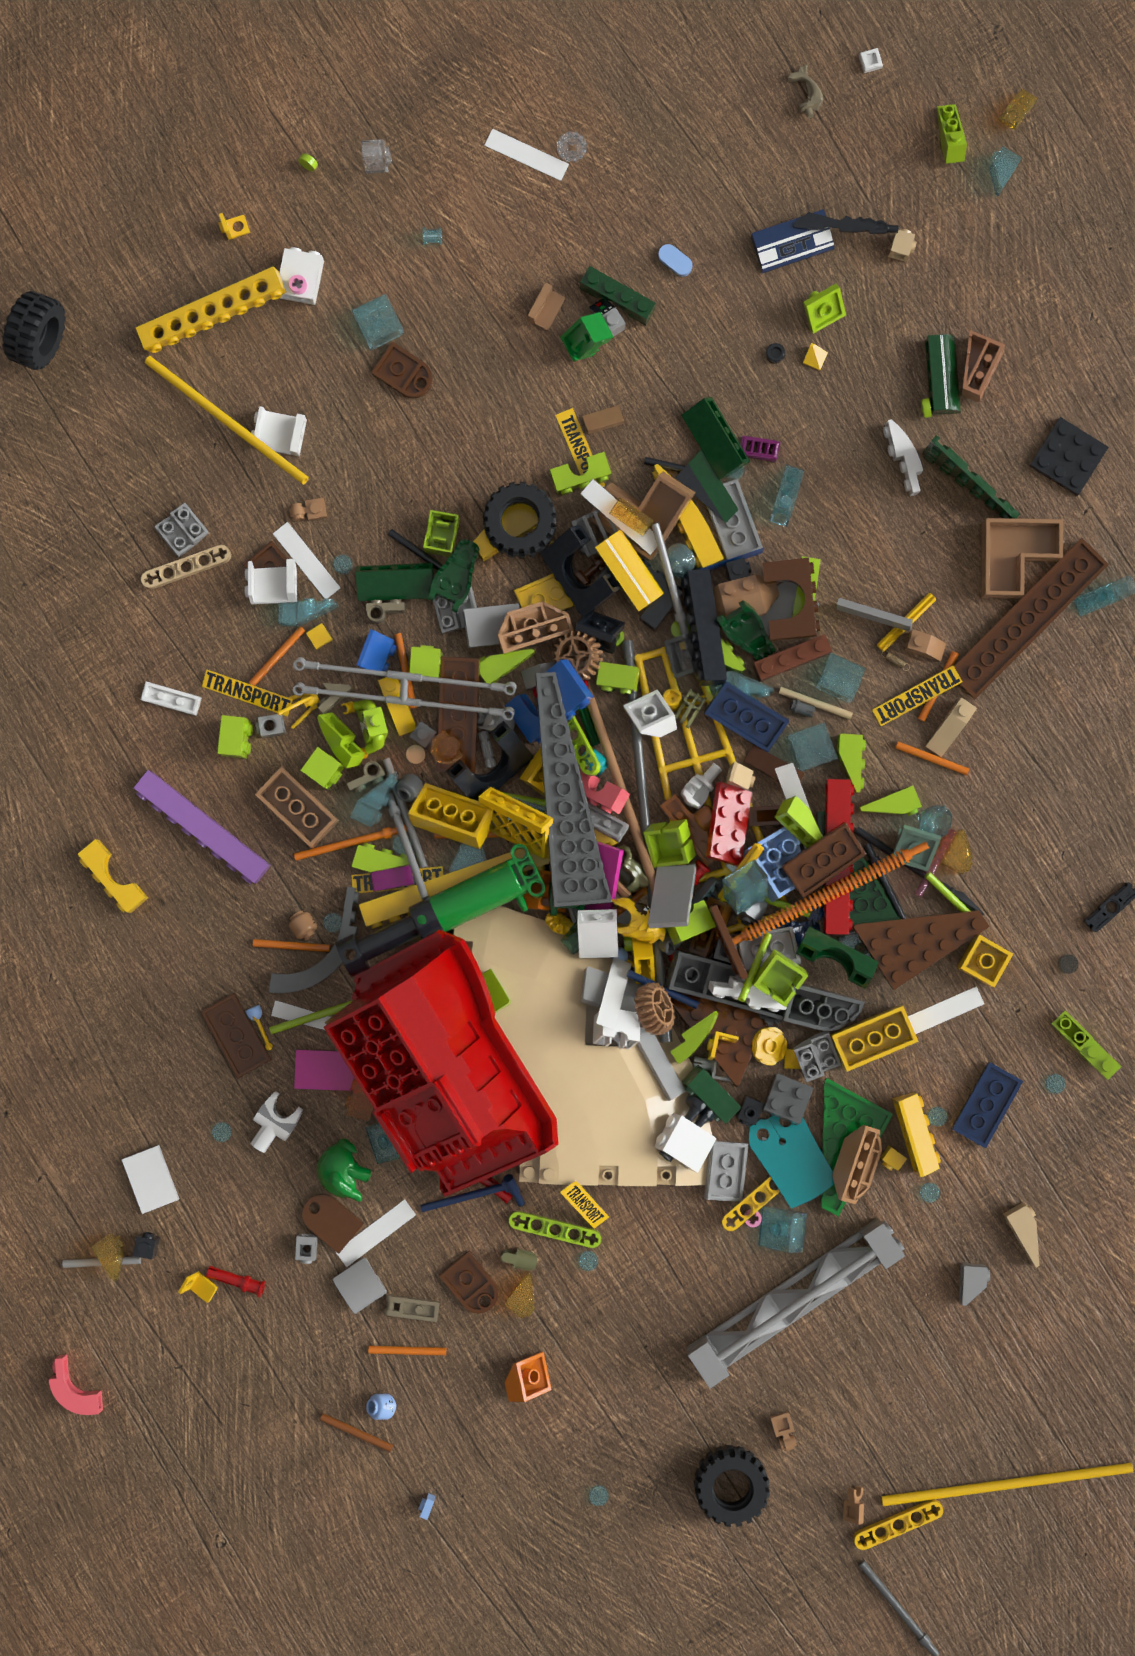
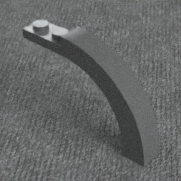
[269,887,359,993]

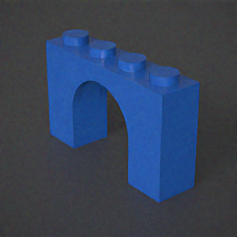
[505,659,594,743]

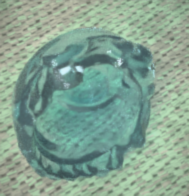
[918,805,953,837]

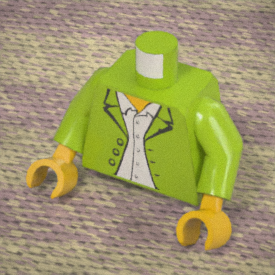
[341,699,388,759]

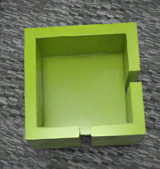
[218,715,253,759]
[643,819,696,868]
[753,949,808,1007]

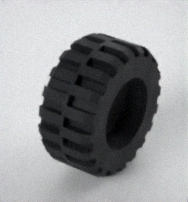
[2,291,66,370]
[483,481,556,559]
[694,1445,770,1527]

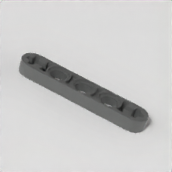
[658,877,723,955]

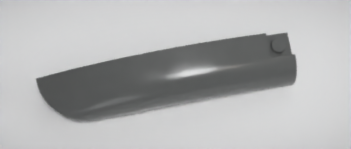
[666,949,865,1031]

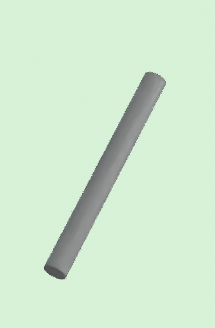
[62,1256,141,1268]

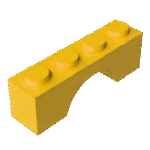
[78,839,148,913]

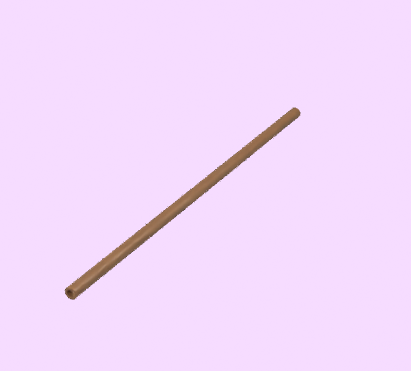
[568,647,656,895]

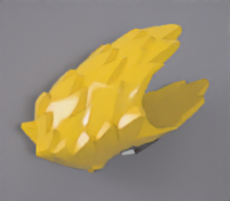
[611,898,666,944]

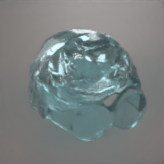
[663,543,696,578]

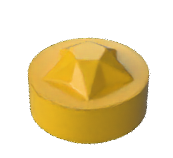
[663,689,682,709]

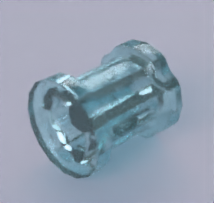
[423,227,442,245]

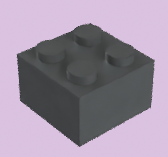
[762,1073,813,1125]

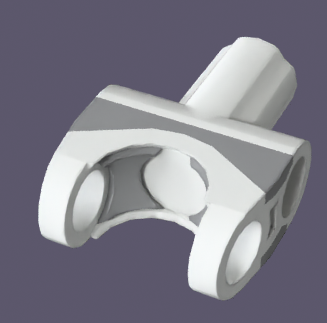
[250,1091,303,1153]

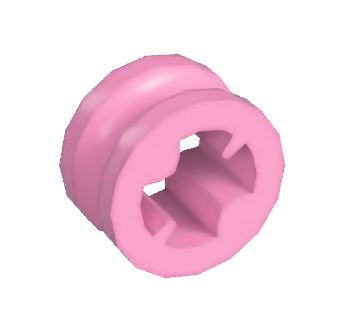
[289,275,307,294]
[744,1209,762,1227]

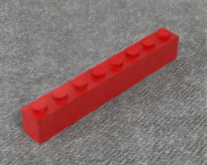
[823,779,854,935]

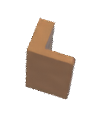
[528,282,565,331]

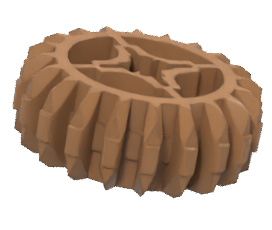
[552,630,603,680]
[634,982,675,1035]

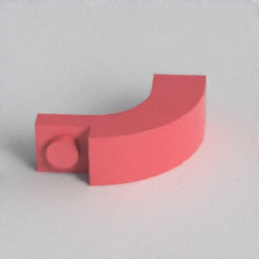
[49,1354,103,1415]

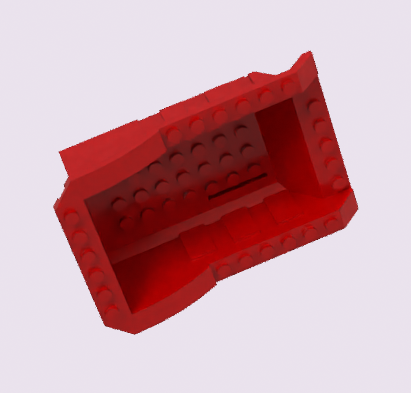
[323,930,559,1197]

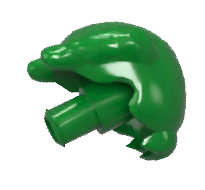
[316,1139,371,1202]

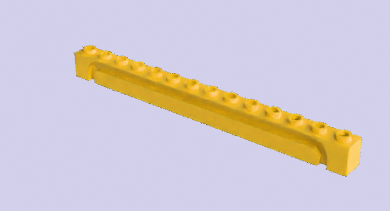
[359,829,619,929]

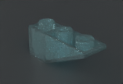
[769,465,804,527]
[1074,575,1135,616]
[278,598,339,626]
[715,671,774,697]
[350,772,398,827]

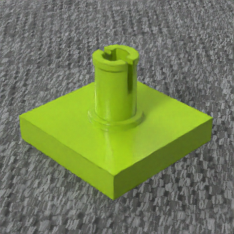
[803,284,846,334]

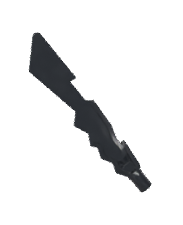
[793,212,899,234]

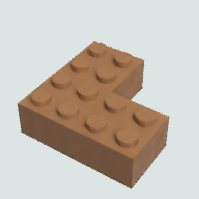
[588,472,696,560]
[981,518,1063,599]

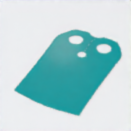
[749,1115,834,1209]

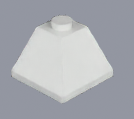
[623,689,677,737]

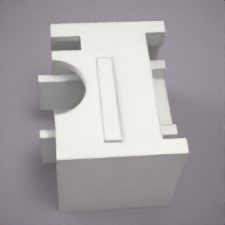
[593,1010,640,1049]

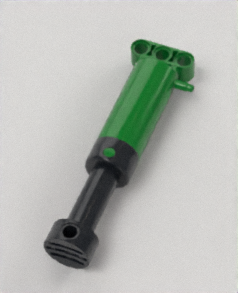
[335,844,546,977]

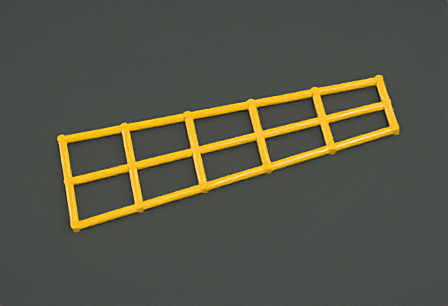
[634,641,787,934]

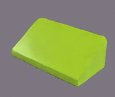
[482,968,511,1013]

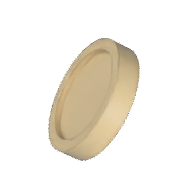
[406,745,425,764]

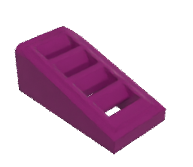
[741,436,781,463]

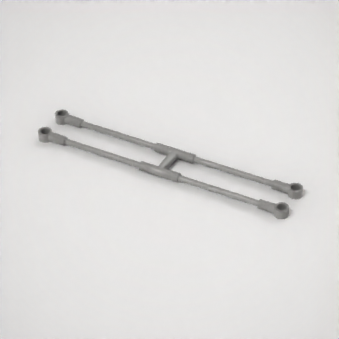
[293,657,517,720]

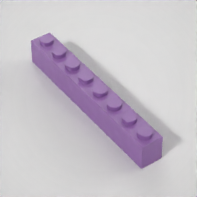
[134,770,271,884]

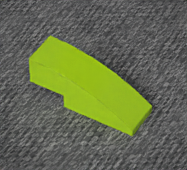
[317,712,365,769]
[670,1011,718,1064]

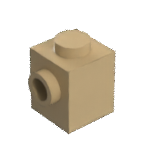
[888,229,917,262]

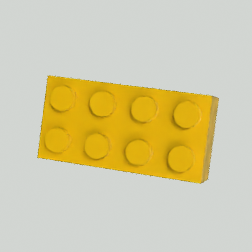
[830,1005,919,1072]

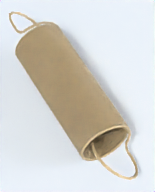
[882,650,910,671]

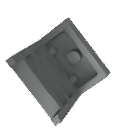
[570,510,629,557]

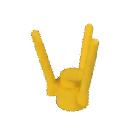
[277,693,320,729]

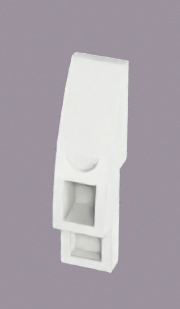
[883,419,923,496]
[708,976,787,1012]

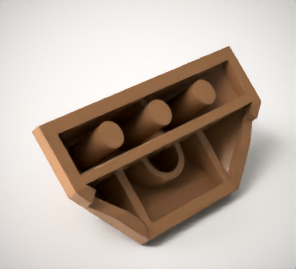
[713,575,779,617]
[497,601,574,654]
[832,1125,882,1204]

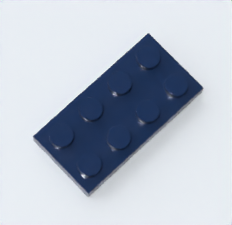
[704,681,790,752]
[951,1061,1023,1148]

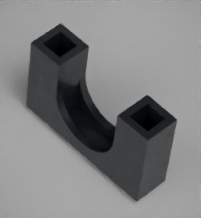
[540,524,622,617]
[595,559,683,632]
[445,721,534,801]

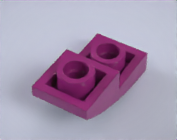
[370,865,414,892]

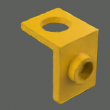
[218,213,250,240]
[707,1031,739,1060]
[178,1271,218,1303]

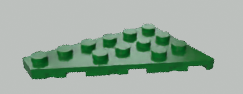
[821,1078,893,1217]

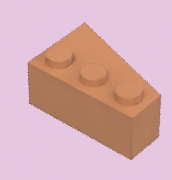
[962,330,1005,403]

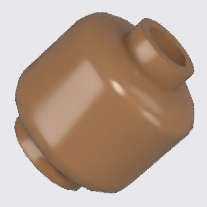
[289,911,317,940]

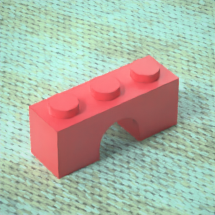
[579,767,630,814]

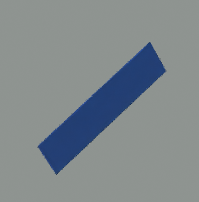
[698,548,764,571]

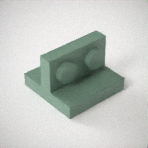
[891,825,941,872]

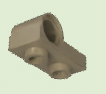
[366,599,406,624]
[347,761,386,793]

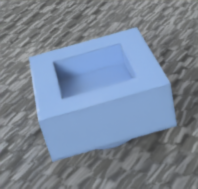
[418,1493,435,1520]

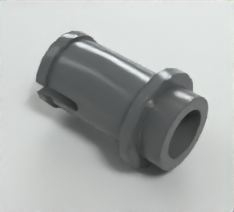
[789,699,815,718]

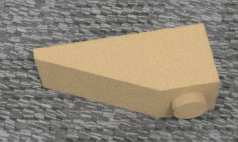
[925,697,977,757]
[725,762,755,790]
[1003,1203,1039,1268]

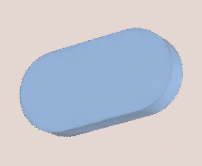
[658,244,692,277]

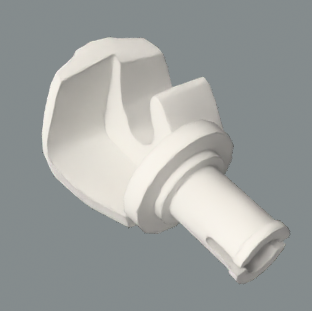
[680,763,722,809]

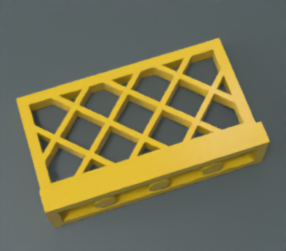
[479,787,553,859]

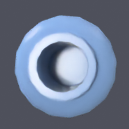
[366,1394,396,1420]

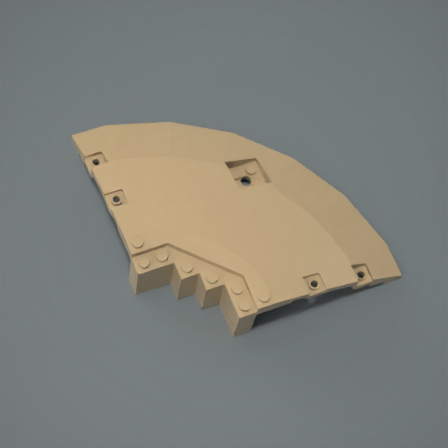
[454,906,712,1186]

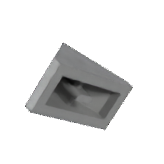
[521,662,557,690]

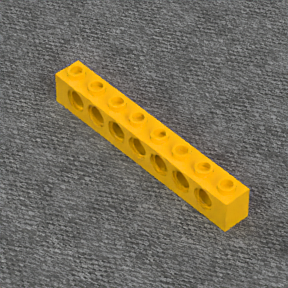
[136,266,286,353]

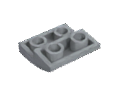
[154,503,209,558]
[433,586,477,633]
[793,1031,841,1082]
[332,1257,387,1314]

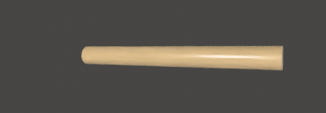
[778,687,853,719]

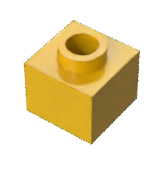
[880,1145,907,1171]

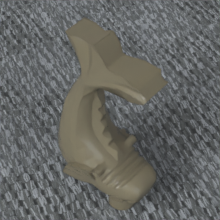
[787,65,823,119]

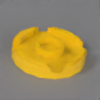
[752,1027,787,1065]

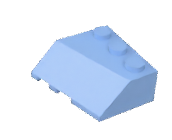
[743,827,801,902]

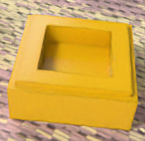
[306,623,333,650]

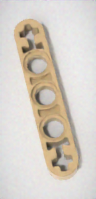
[141,545,231,589]

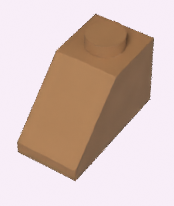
[904,630,946,662]

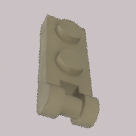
[384,1294,440,1322]

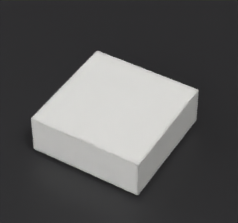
[859,48,883,73]

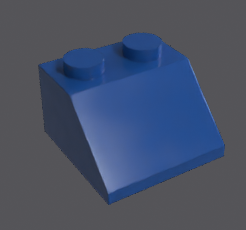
[357,629,397,678]

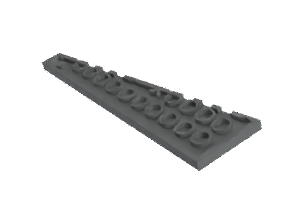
[535,672,612,907]

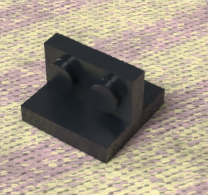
[575,611,625,654]

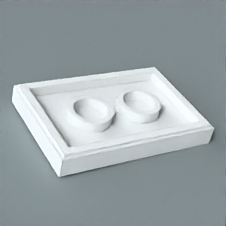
[122,1145,179,1214]

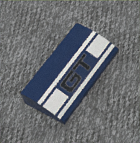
[751,209,834,273]

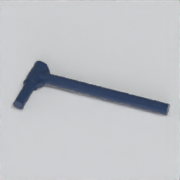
[421,1174,525,1212]

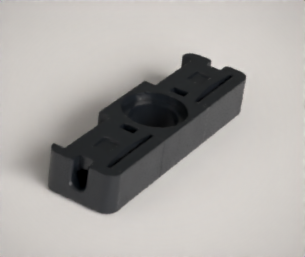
[1083,882,1135,932]

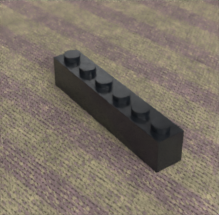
[681,569,727,687]

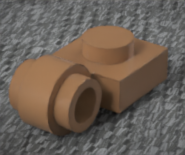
[289,498,328,521]
[770,1411,797,1451]

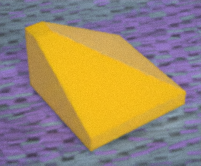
[803,343,827,370]
[784,1049,801,1069]

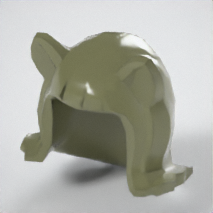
[616,845,649,899]

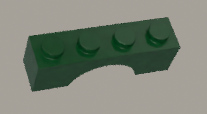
[580,266,656,326]
[796,927,879,989]

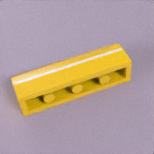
[595,529,664,611]

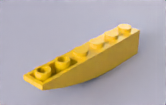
[652,464,724,569]

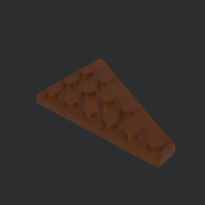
[852,910,989,990]
[665,968,767,1087]

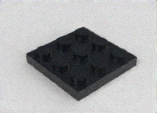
[1029,417,1109,496]

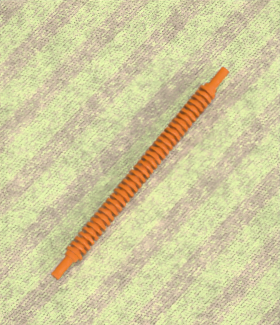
[732,841,929,945]

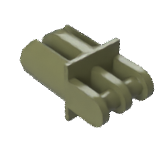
[675,688,707,729]
[501,1247,537,1271]

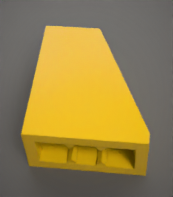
[632,938,655,984]

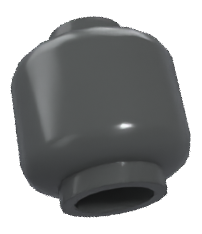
[395,774,423,802]

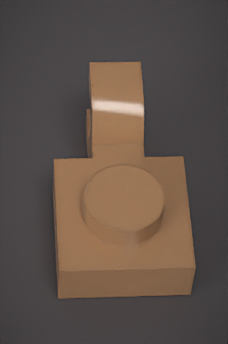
[843,1486,864,1525]

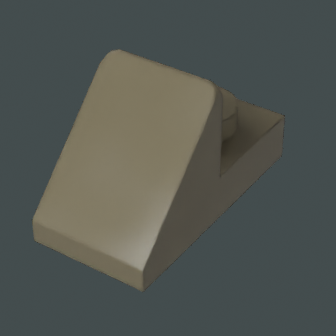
[318,683,353,714]

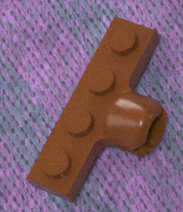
[660,793,715,866]

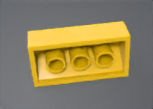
[408,783,493,849]
[892,1092,941,1177]

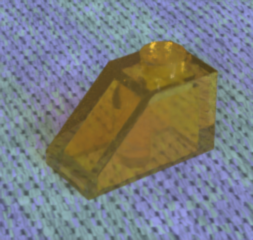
[940,829,973,874]
[91,1233,125,1281]
[504,1271,535,1319]

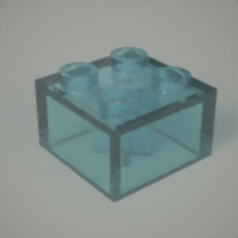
[352,294,404,351]
[786,722,838,772]
[722,859,769,914]

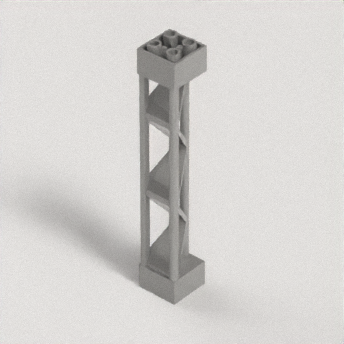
[686,1218,905,1388]

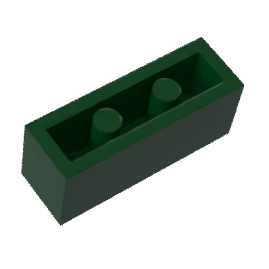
[682,1065,742,1124]

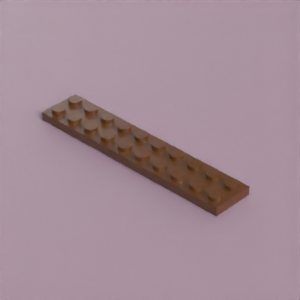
[954,538,1109,700]

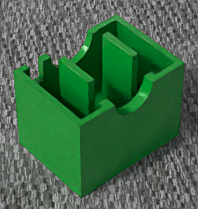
[560,312,614,362]

